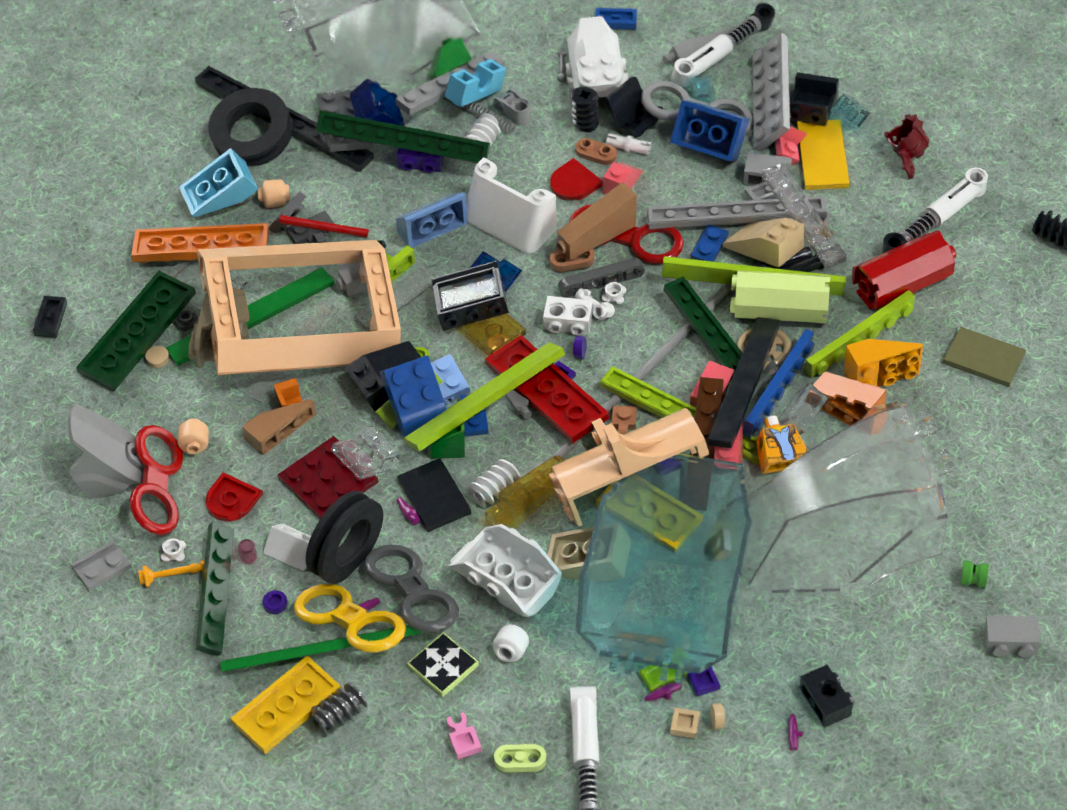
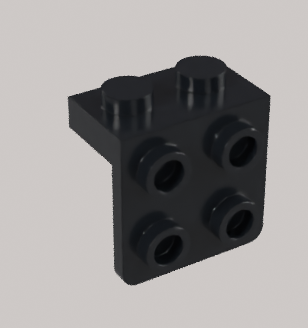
[606,76,663,138]

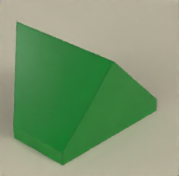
[428,422,465,459]

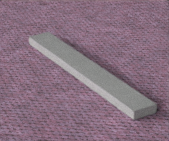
[647,196,827,229]

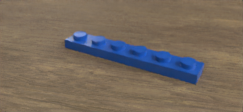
[743,329,815,439]

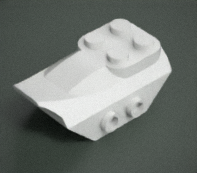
[566,16,628,97]
[448,524,562,617]

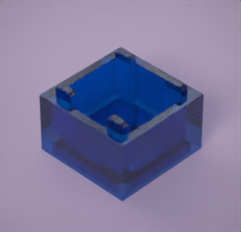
[349,78,405,126]

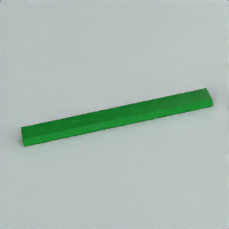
[166,267,335,366]
[220,625,422,672]

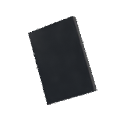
[397,458,472,532]

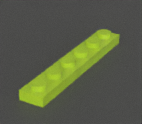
[805,290,915,378]

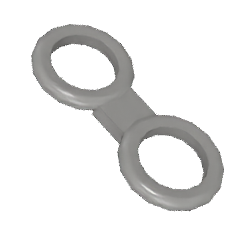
[641,81,753,135]

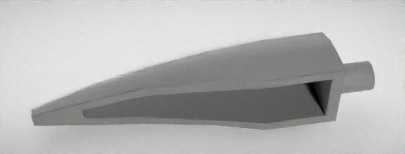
[663,24,741,64]

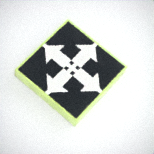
[407,632,479,697]

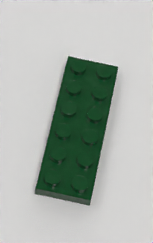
[76,270,196,391]

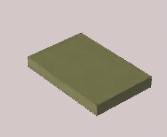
[943,327,1026,387]

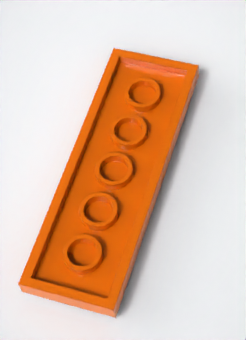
[131,223,269,263]

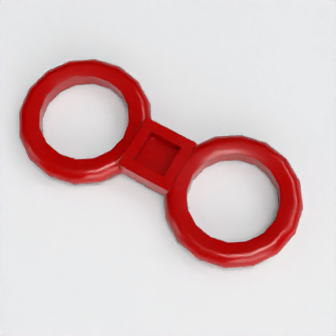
[569,204,684,265]
[129,425,183,535]

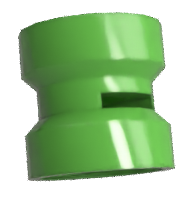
[961,560,989,588]

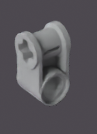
[493,88,531,126]

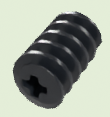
[571,86,599,133]
[1032,210,1067,250]

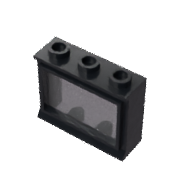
[431,261,509,331]

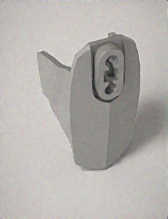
[68,404,156,499]

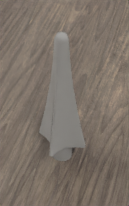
[494,375,532,419]

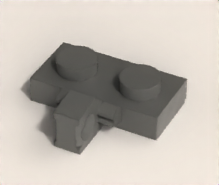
[286,211,335,244]

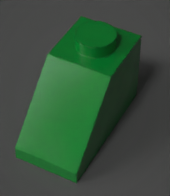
[428,36,472,81]

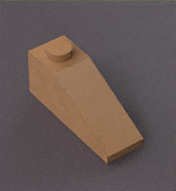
[242,399,316,455]

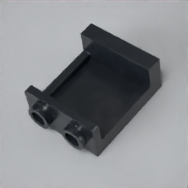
[789,72,839,126]

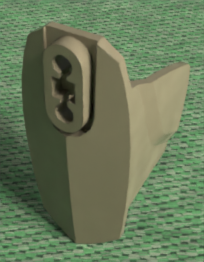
[189,287,249,368]

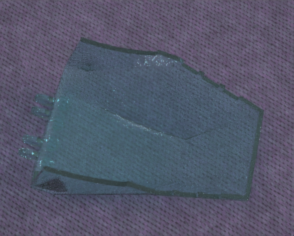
[575,453,752,684]

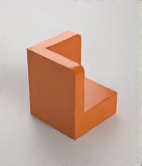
[273,378,302,408]

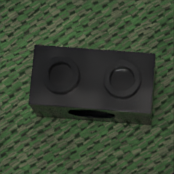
[799,664,854,728]

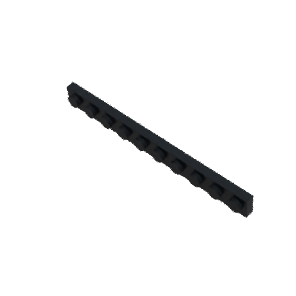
[195,65,374,172]

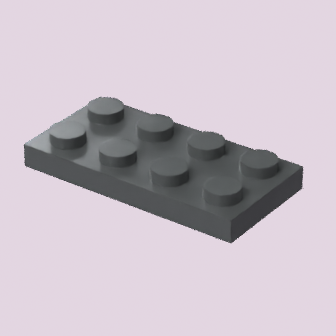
[316,90,373,152]

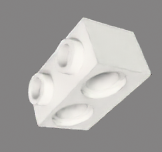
[543,296,593,336]

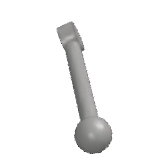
[557,49,566,82]

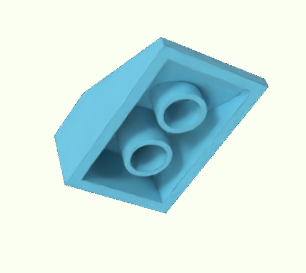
[179,148,259,217]

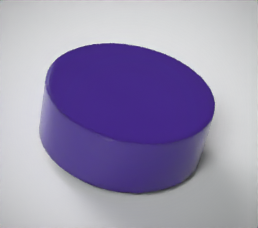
[573,336,587,359]
[262,590,288,614]

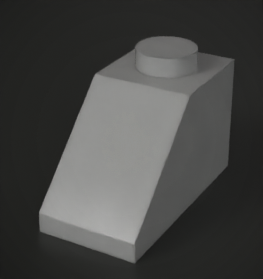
[336,259,368,297]

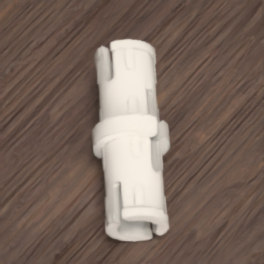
[606,133,651,156]

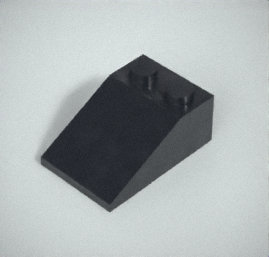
[345,341,421,412]

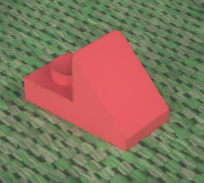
[774,127,807,165]

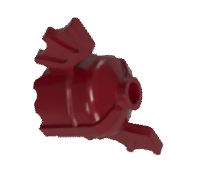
[884,114,929,180]

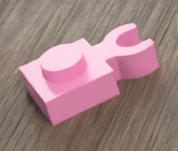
[447,712,482,760]

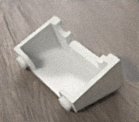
[466,158,557,254]

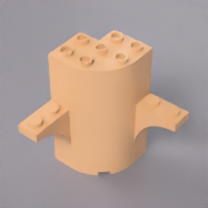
[549,408,709,527]

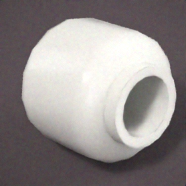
[493,625,529,662]

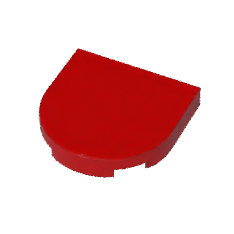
[550,158,603,200]
[206,472,263,522]

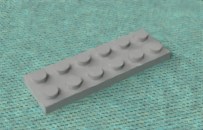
[752,33,790,151]

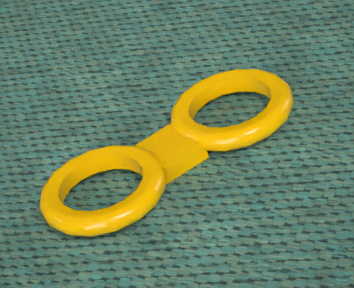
[294,584,406,653]

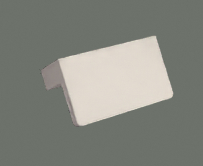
[263,524,311,571]

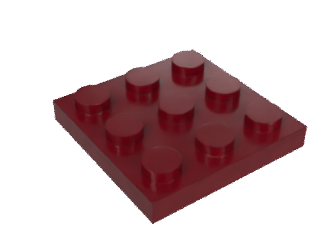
[277,436,379,519]

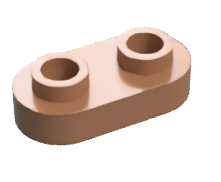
[575,138,617,165]
[550,249,595,272]

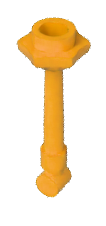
[138,560,205,587]

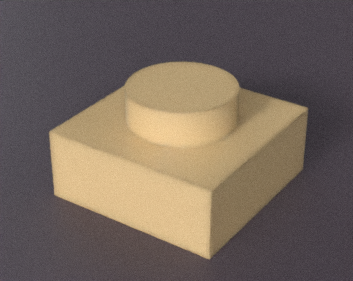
[670,708,700,739]

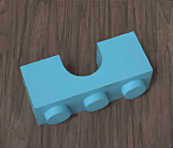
[445,59,506,107]

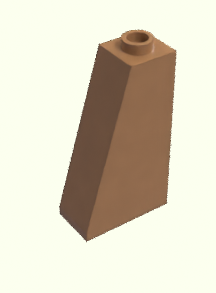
[556,182,637,260]

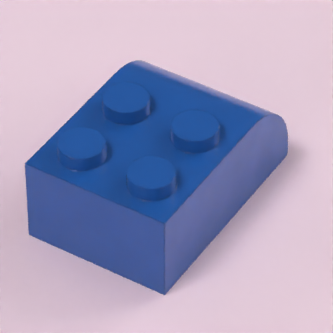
[670,100,750,161]
[380,355,447,439]

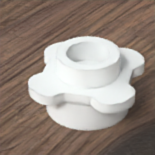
[602,282,626,304]
[161,538,186,562]

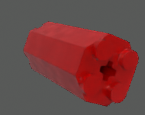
[851,230,957,309]

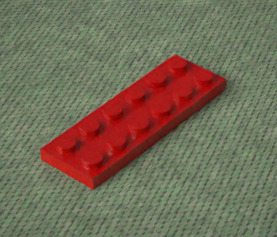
[485,335,610,443]

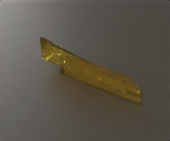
[485,455,572,529]

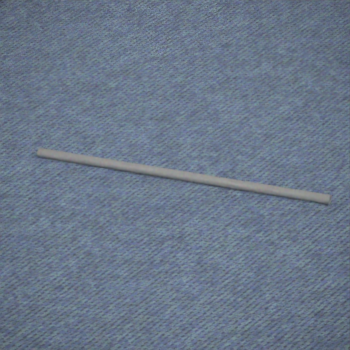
[550,284,732,464]

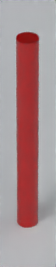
[279,215,369,238]

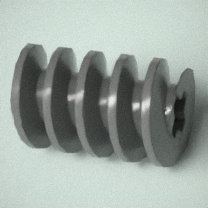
[311,683,367,737]

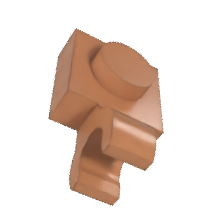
[612,406,637,435]

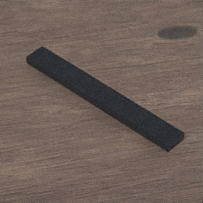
[708,317,780,449]

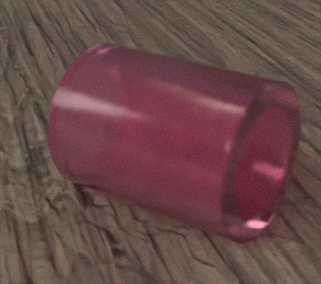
[238,539,257,564]

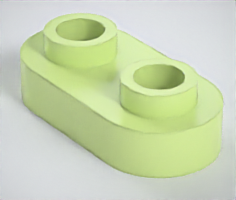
[494,744,547,773]

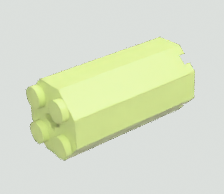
[730,270,830,323]

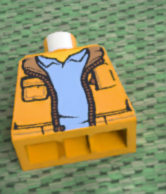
[756,416,811,474]

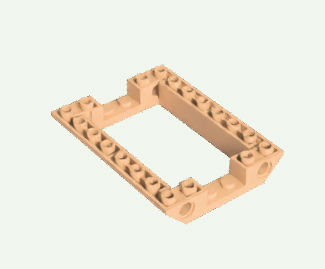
[197,240,401,375]

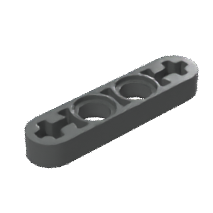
[558,258,645,298]

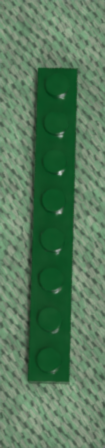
[316,110,490,164]

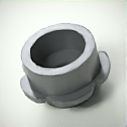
[175,311,198,330]

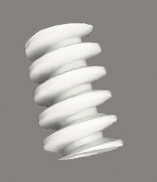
[463,113,501,147]
[468,459,522,509]

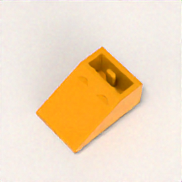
[844,339,923,387]

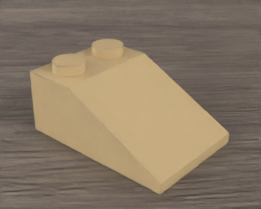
[723,218,804,268]
[548,522,629,583]

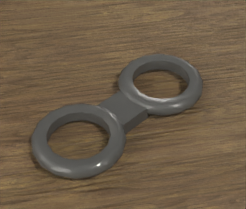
[364,544,459,633]

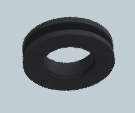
[208,88,293,167]
[305,491,384,584]

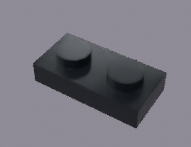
[33,296,67,338]

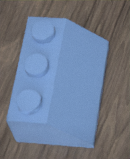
[396,192,468,248]

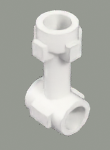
[574,289,615,320]

